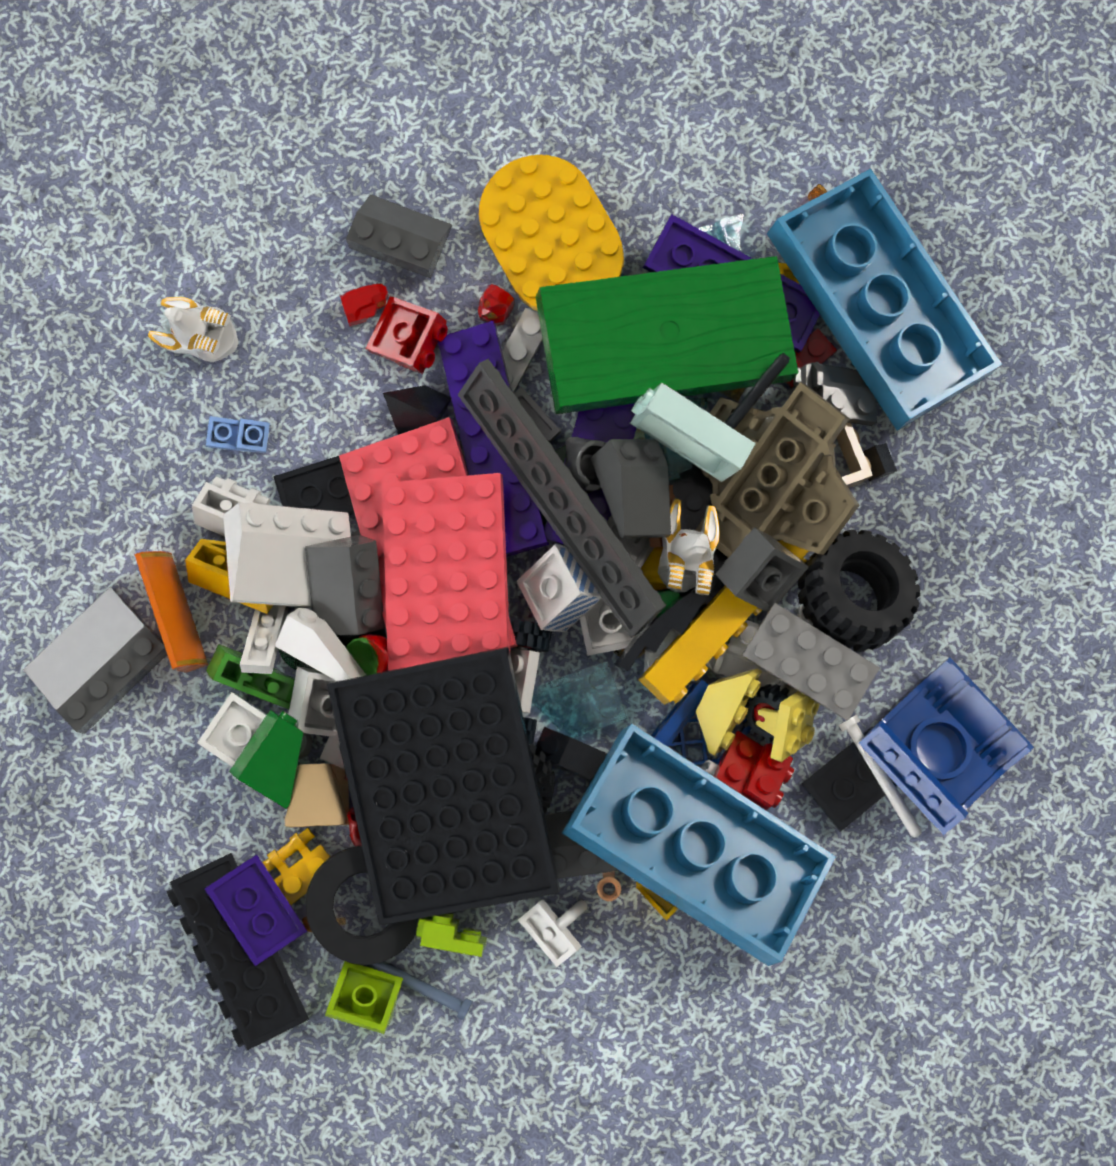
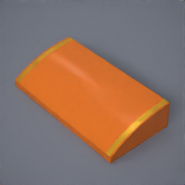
[134,551,208,673]

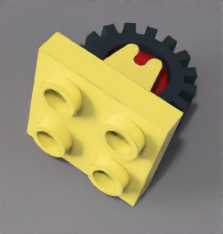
[743,684,820,762]

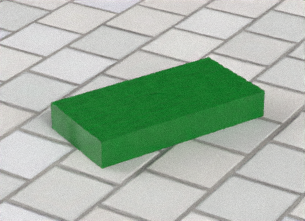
[535,256,798,415]

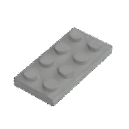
[741,603,880,721]

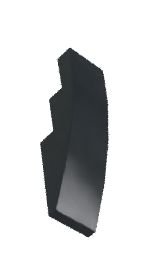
[614,581,716,672]

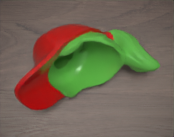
[346,635,389,675]

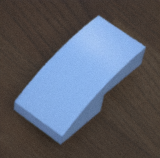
[205,416,270,453]

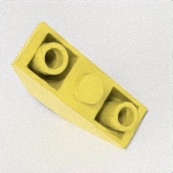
[695,669,762,755]

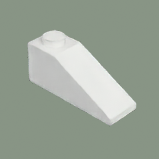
[275,607,366,681]

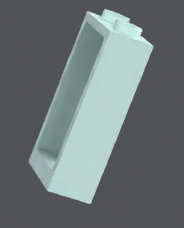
[630,383,756,482]

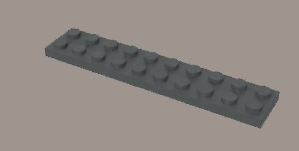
[458,359,666,638]

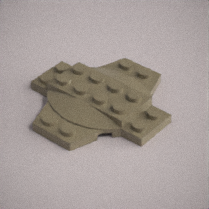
[695,382,860,558]

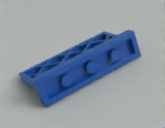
[650,679,752,765]

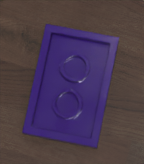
[204,854,307,966]

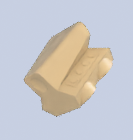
[285,764,349,827]

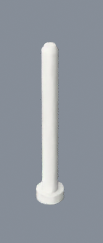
[838,714,921,838]

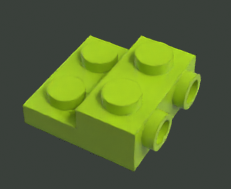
[416,913,487,957]

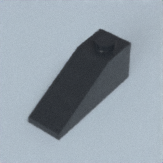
[535,727,607,782]

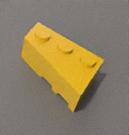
[185,539,273,614]

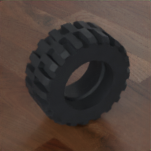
[797,530,920,652]

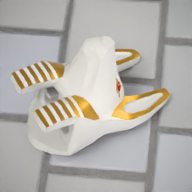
[148,297,239,362]
[658,499,719,595]

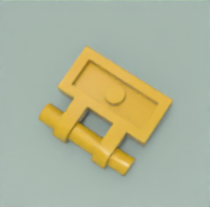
[262,828,331,905]

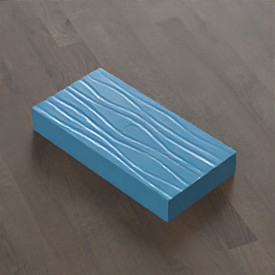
[767,168,1002,431]
[562,723,836,966]

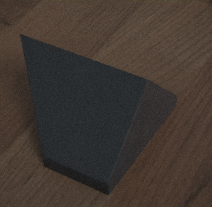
[383,385,451,435]

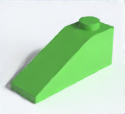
[206,644,295,710]

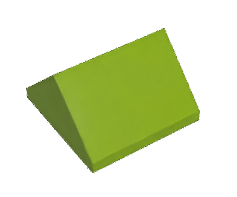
[325,961,403,1034]

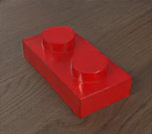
[785,328,837,389]

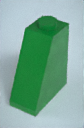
[229,710,303,809]

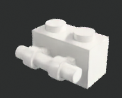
[192,476,270,537]

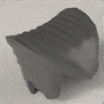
[565,437,606,494]

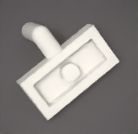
[518,899,587,967]

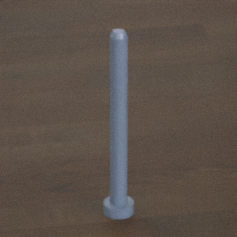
[365,961,473,1021]

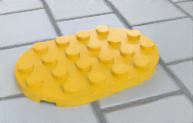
[479,155,624,312]

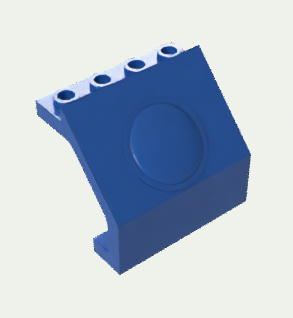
[858,657,1034,835]

